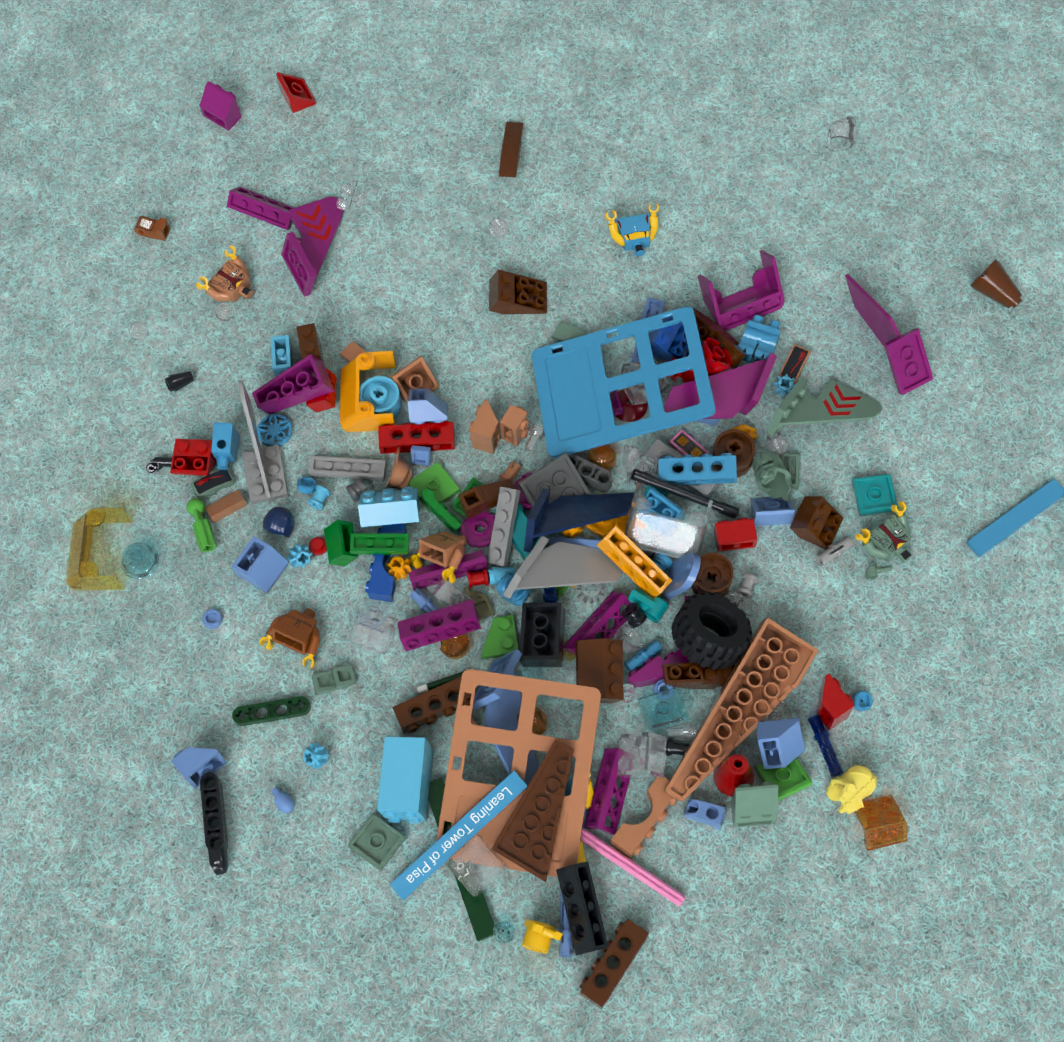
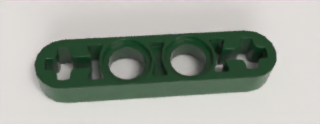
[232,696,311,726]

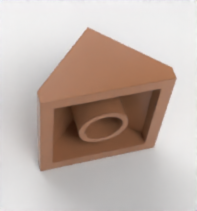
[391,356,440,404]

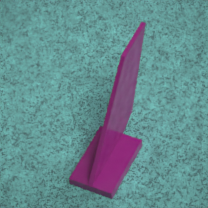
[845,274,933,395]
[664,353,777,419]

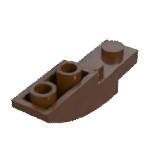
[692,308,746,369]
[662,663,735,689]

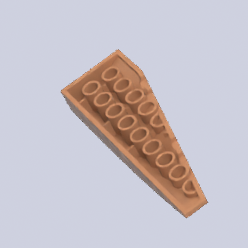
[664,617,819,802]

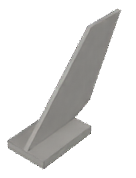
[503,536,623,599]

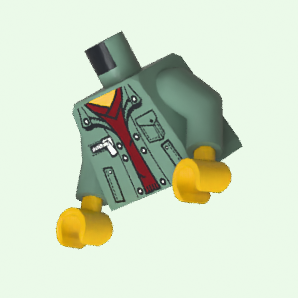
[855,502,912,563]

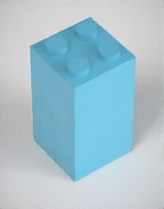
[377,737,433,824]

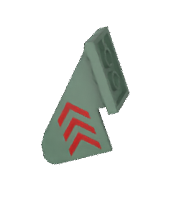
[767,377,882,437]

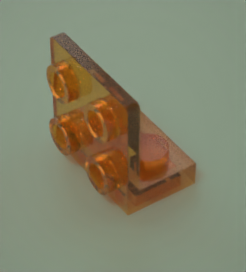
[854,795,908,851]

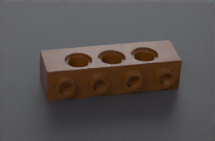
[392,676,472,734]
[579,919,649,1010]

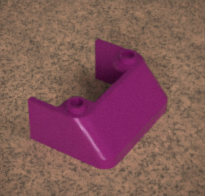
[698,250,784,330]

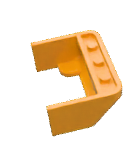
[340,351,396,432]

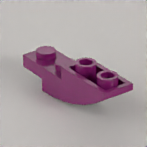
[627,649,690,688]

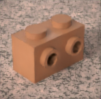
[500,404,530,447]

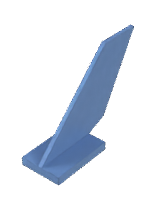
[473,649,539,789]

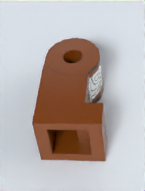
[134,216,171,241]

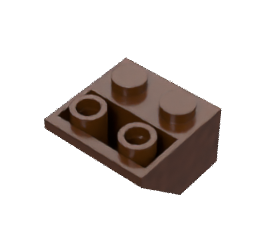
[790,496,843,549]

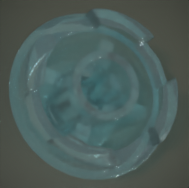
[121,543,159,580]

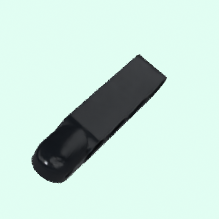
[200,772,228,875]

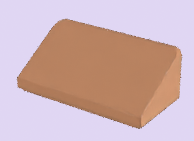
[205,490,247,523]

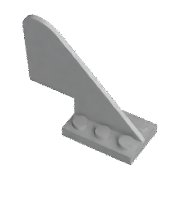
[238,380,289,505]

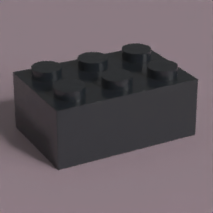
[519,603,566,667]

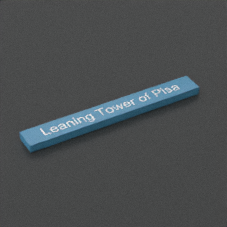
[390,770,528,900]

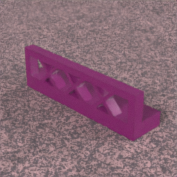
[227,187,295,230]
[408,550,488,591]
[563,591,631,656]
[584,748,636,835]

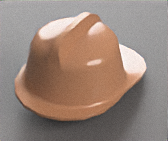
[385,447,412,489]

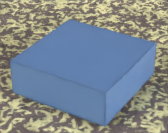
[411,445,431,466]

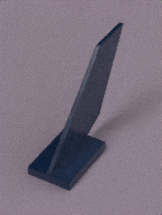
[524,488,636,552]

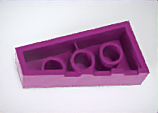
[252,354,335,415]

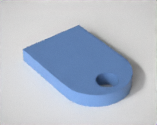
[662,552,701,600]

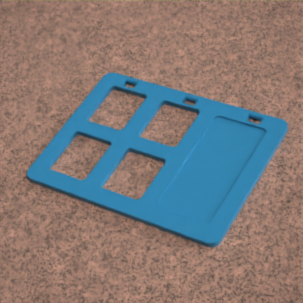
[532,307,716,458]

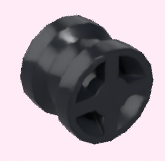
[622,603,647,628]

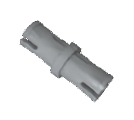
[816,536,854,566]

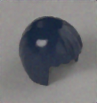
[263,507,294,538]

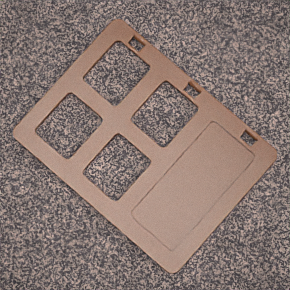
[436,669,601,877]

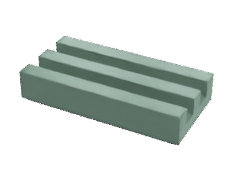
[780,452,800,490]

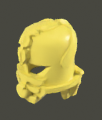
[826,765,877,814]

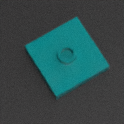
[852,474,898,516]

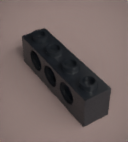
[556,862,609,955]

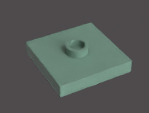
[348,813,406,872]

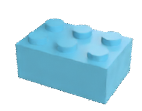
[358,486,420,527]

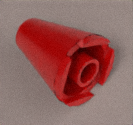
[682,337,733,383]
[713,754,755,797]

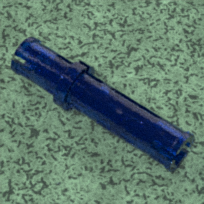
[808,715,843,777]

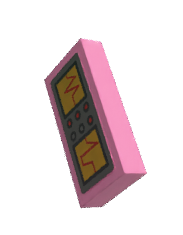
[669,430,710,466]

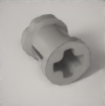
[736,573,759,599]

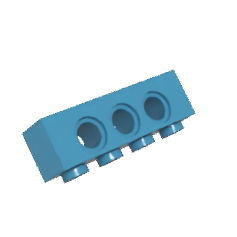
[658,453,737,485]

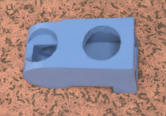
[684,799,726,831]

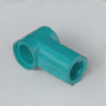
[628,587,669,623]

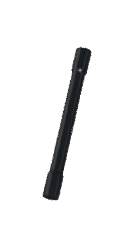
[631,469,739,519]

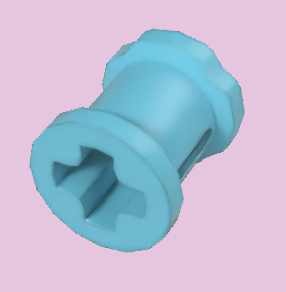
[307,485,331,510]

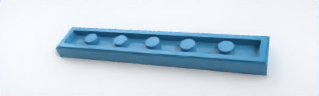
[966,479,1064,558]

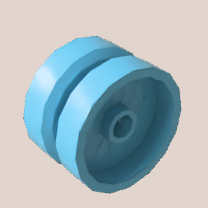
[359,376,402,419]

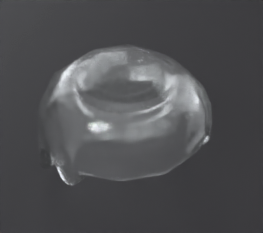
[614,624,644,654]

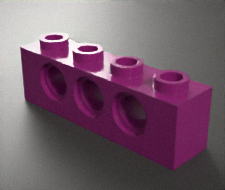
[397,599,481,651]

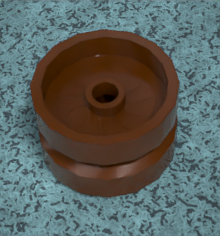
[712,429,755,477]

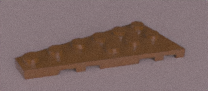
[492,739,574,882]

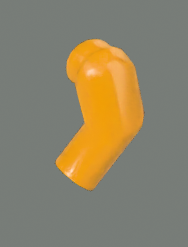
[731,424,757,440]

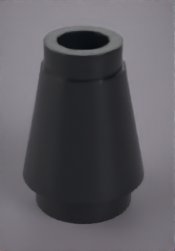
[165,371,194,392]

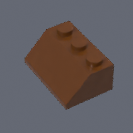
[576,638,624,703]

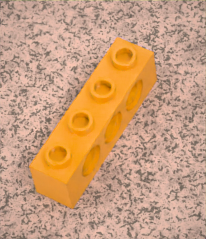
[597,526,672,598]

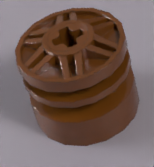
[691,553,733,598]

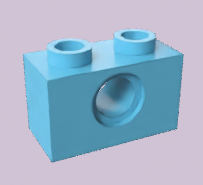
[271,335,294,377]

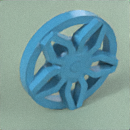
[257,414,292,446]

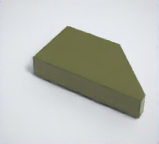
[464,587,494,620]

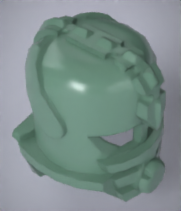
[753,452,792,502]

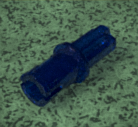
[543,587,558,603]

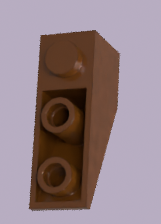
[458,479,516,520]

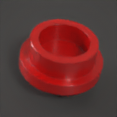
[309,537,327,555]

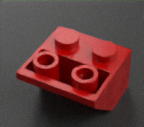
[170,439,216,476]
[817,674,854,730]

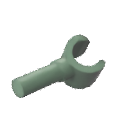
[865,566,892,579]

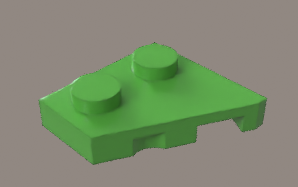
[481,615,519,660]

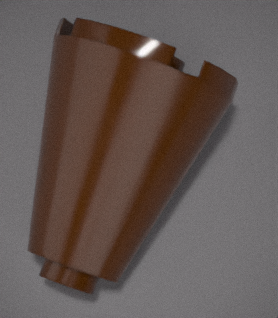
[970,259,1022,309]

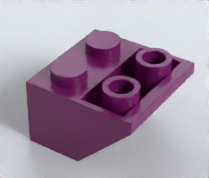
[199,81,242,131]

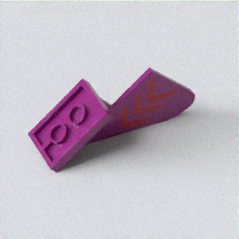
[281,197,343,296]

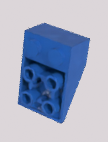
[649,316,702,362]

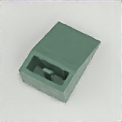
[730,782,778,828]

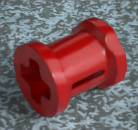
[467,569,489,588]

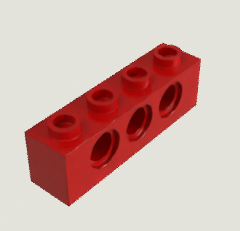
[378,420,455,454]

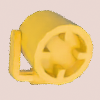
[521,919,563,954]

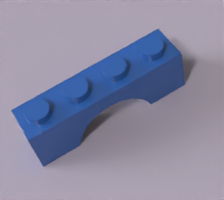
[365,524,407,602]

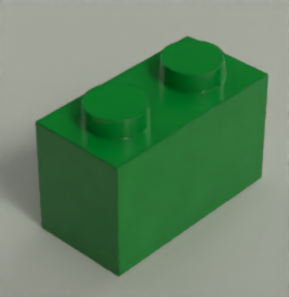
[324,520,358,566]

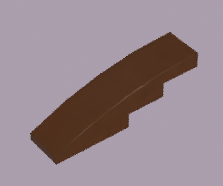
[499,122,523,178]

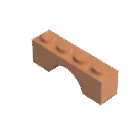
[611,774,678,859]

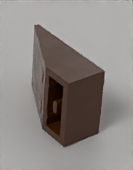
[489,269,547,314]

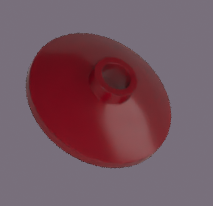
[616,389,648,422]

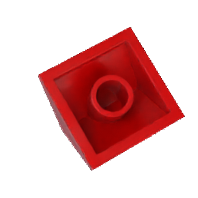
[276,72,317,113]

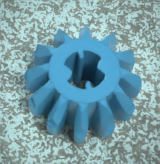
[496,574,531,606]

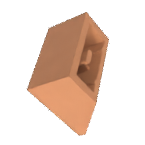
[469,399,500,454]

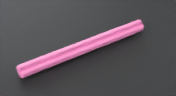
[581,828,685,906]

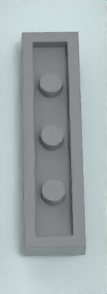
[309,456,386,480]
[487,487,521,567]

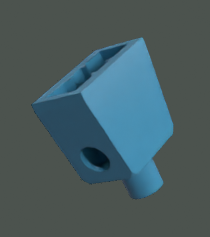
[211,422,240,470]

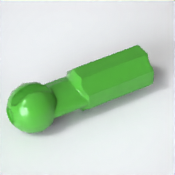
[186,498,217,552]

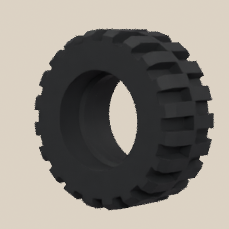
[671,593,752,670]

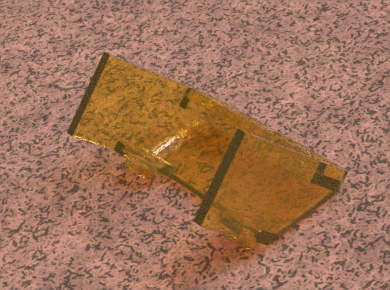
[66,508,132,590]

